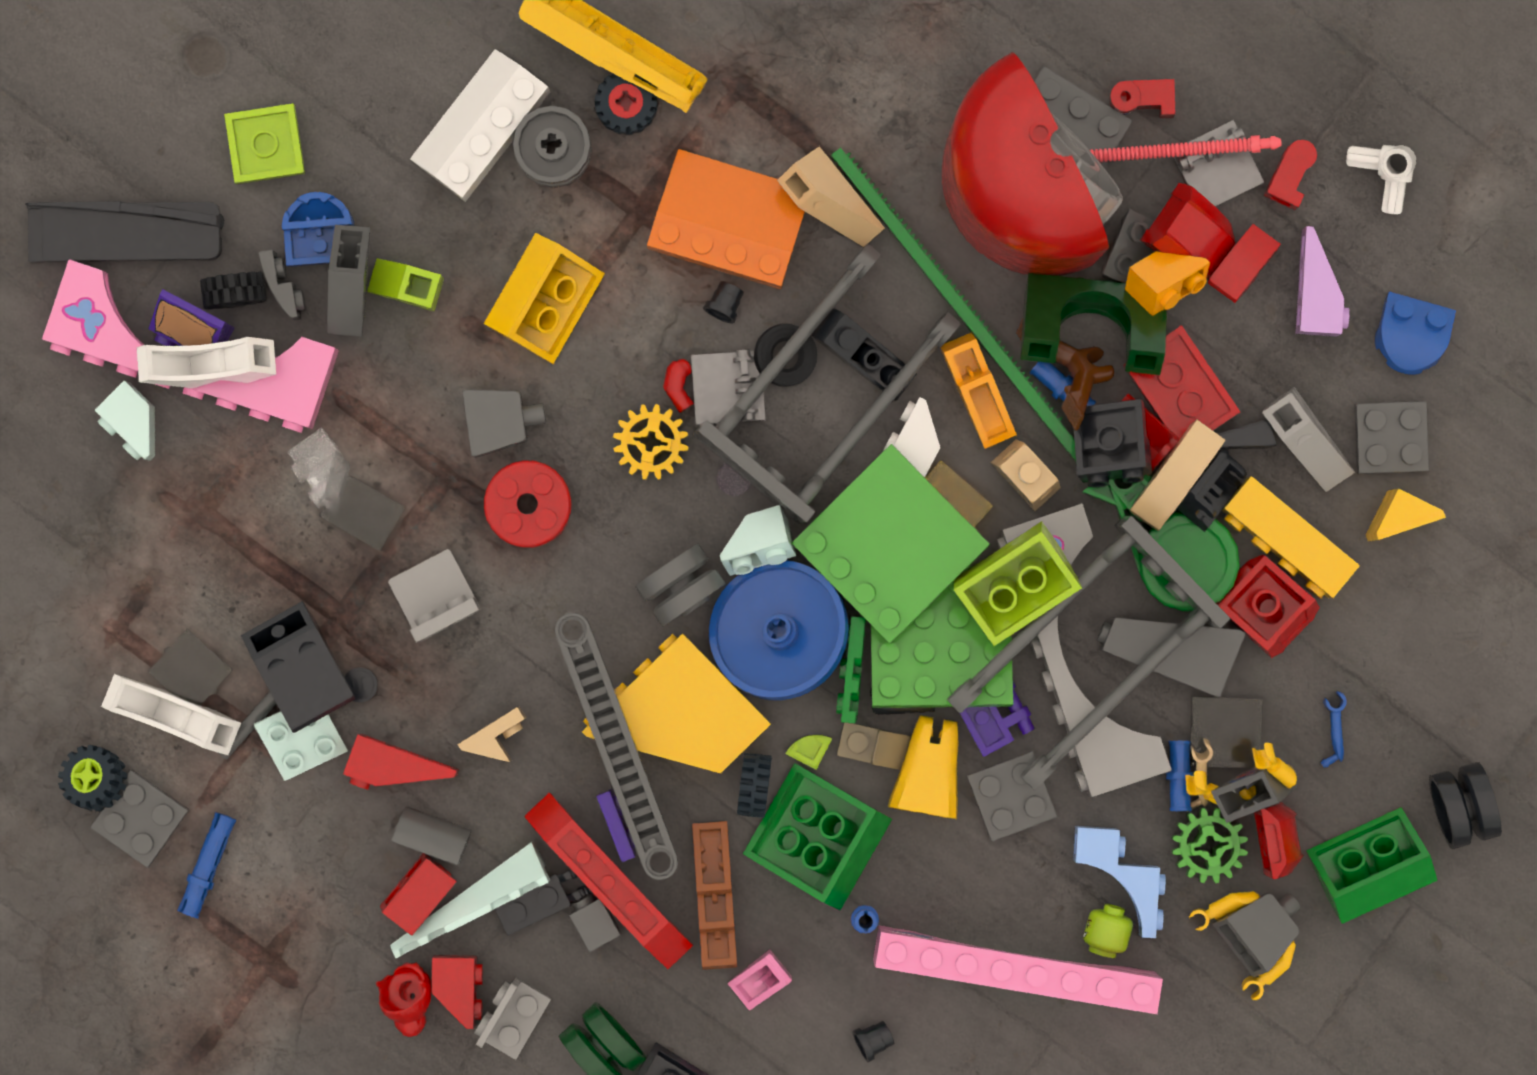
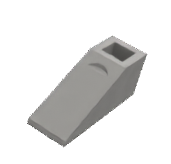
[1262,387,1355,492]

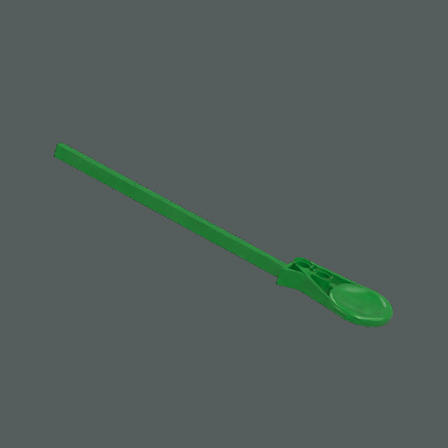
[831,147,1240,612]

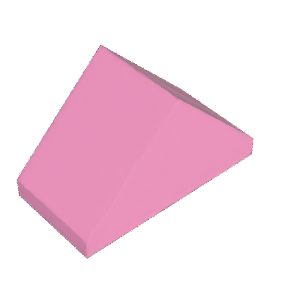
[727,949,792,1011]

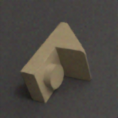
[837,723,911,770]

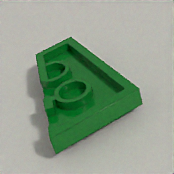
[836,616,866,724]

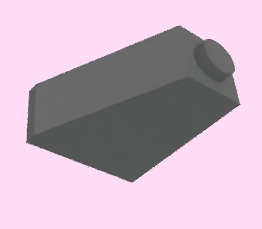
[327,224,370,337]

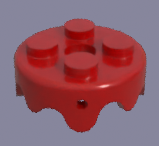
[484,460,572,548]

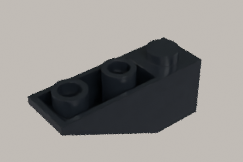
[811,308,917,401]

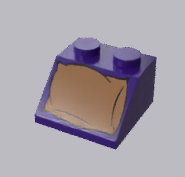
[149,289,235,346]

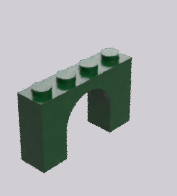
[1020,273,1167,375]

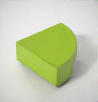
[785,735,832,770]

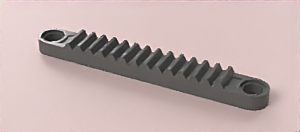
[555,612,678,880]

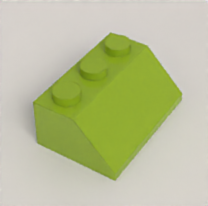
[954,521,1082,646]

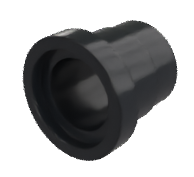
[703,281,744,324]
[852,1021,895,1062]

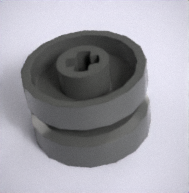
[513,106,592,188]
[635,543,726,627]

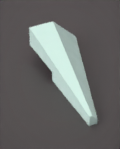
[390,840,550,958]

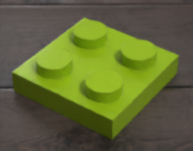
[224,103,305,184]

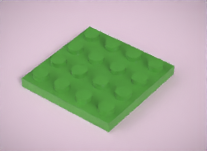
[871,567,1013,708]

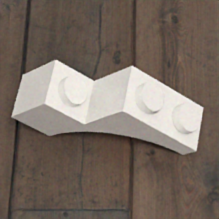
[137,337,276,388]
[101,674,241,755]

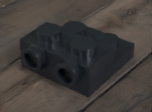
[1074,399,1152,488]

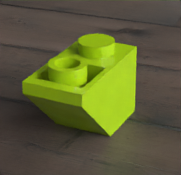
[367,258,444,312]

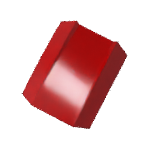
[1140,183,1236,278]
[1216,554,1320,658]
[1254,802,1304,879]

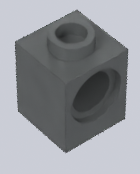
[569,895,622,952]

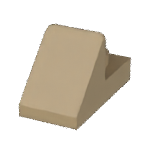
[457,706,526,762]

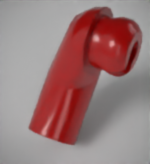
[663,359,694,413]

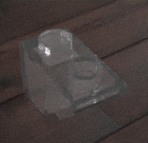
[287,427,350,515]

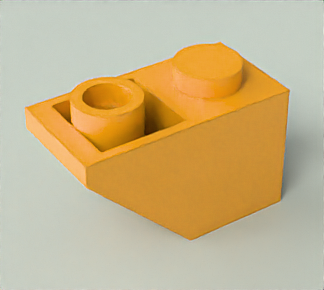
[1125,251,1210,316]

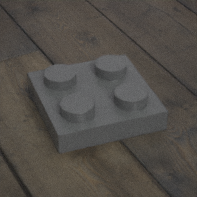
[1354,401,1429,474]
[966,751,1057,841]
[90,770,189,868]

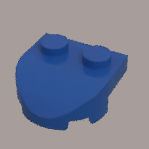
[282,192,355,267]
[1375,292,1456,375]

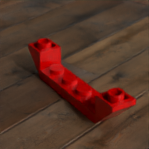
[524,792,693,969]

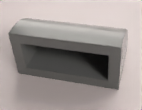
[391,806,472,865]

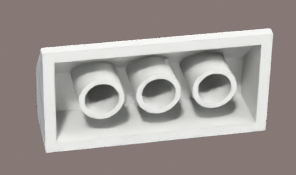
[410,49,550,202]

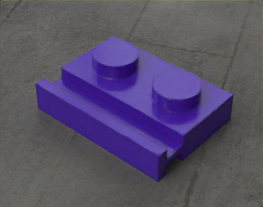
[596,789,636,862]

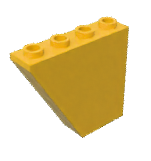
[582,634,771,773]

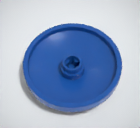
[709,561,849,700]

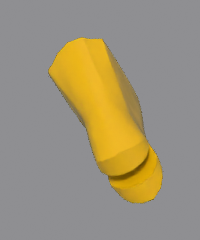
[888,715,958,819]

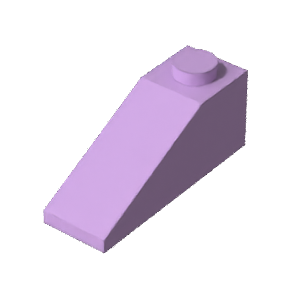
[1295,226,1349,336]

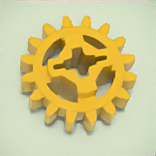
[613,404,689,480]

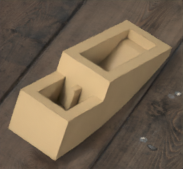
[1129,420,1225,531]

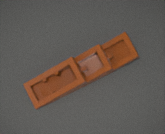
[692,821,737,970]

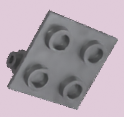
[1174,120,1264,206]
[691,350,766,425]

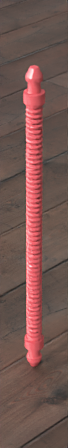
[1090,135,1282,162]

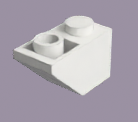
[884,397,940,477]

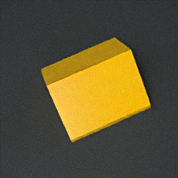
[1366,488,1446,541]

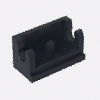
[1176,448,1247,532]

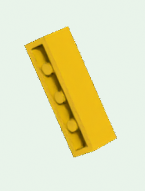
[1222,476,1360,599]

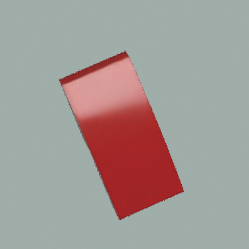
[1207,224,1281,303]

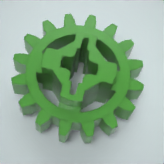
[1171,807,1248,883]

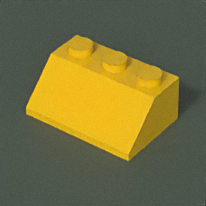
[483,233,605,364]

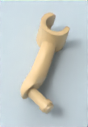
[1187,738,1213,812]

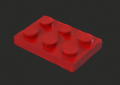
[1123,325,1240,439]

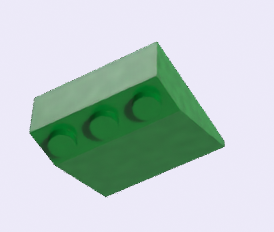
[743,763,892,911]

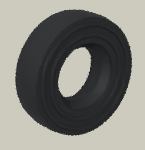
[754,323,817,387]

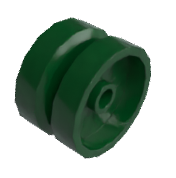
[558,1002,647,1075]

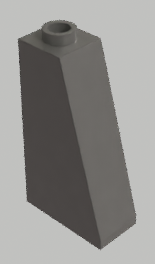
[1097,617,1246,698]

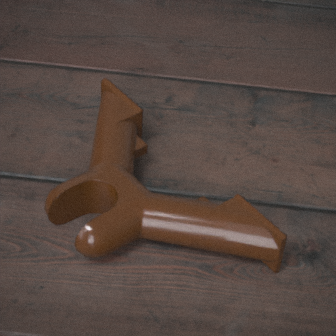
[1016,318,1115,431]

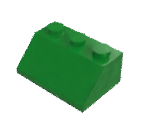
[1306,807,1438,924]

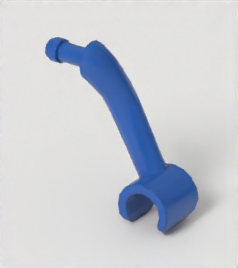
[1320,691,1347,768]

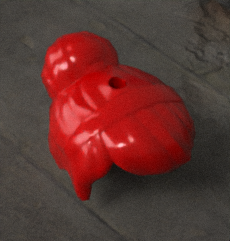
[376,962,432,1037]

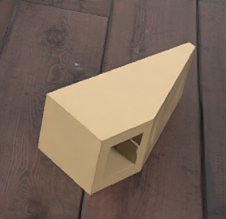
[777,146,885,247]

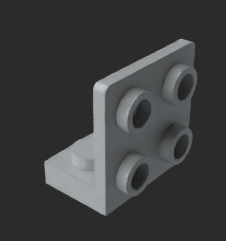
[388,549,482,643]
[474,977,552,1060]

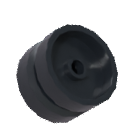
[1429,762,1502,849]

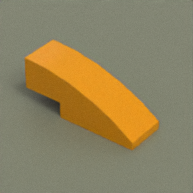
[940,333,1017,449]

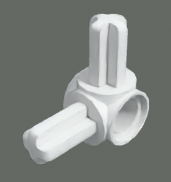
[1346,145,1416,214]

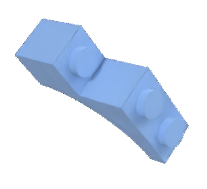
[1073,826,1166,938]

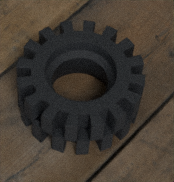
[200,272,267,309]

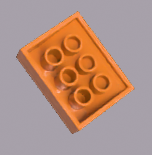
[647,149,805,290]

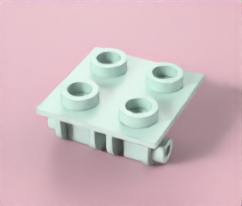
[254,711,348,781]

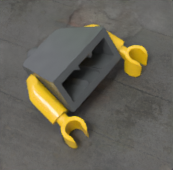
[1185,742,1297,823]
[1189,891,1300,1000]

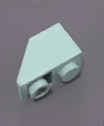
[95,380,155,461]
[720,505,796,576]

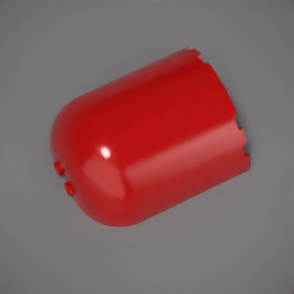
[942,52,1109,276]

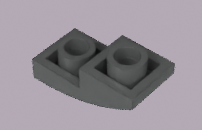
[259,250,306,320]

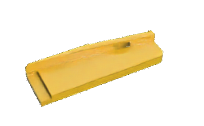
[519,0,708,113]

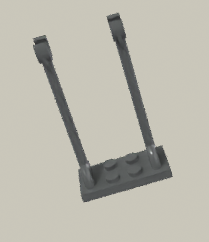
[692,244,961,524]
[946,516,1231,790]

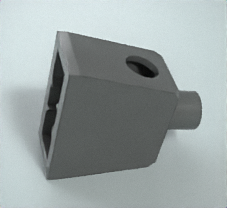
[462,390,546,458]

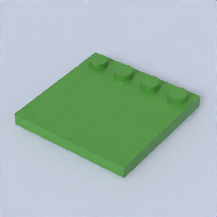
[792,444,991,643]

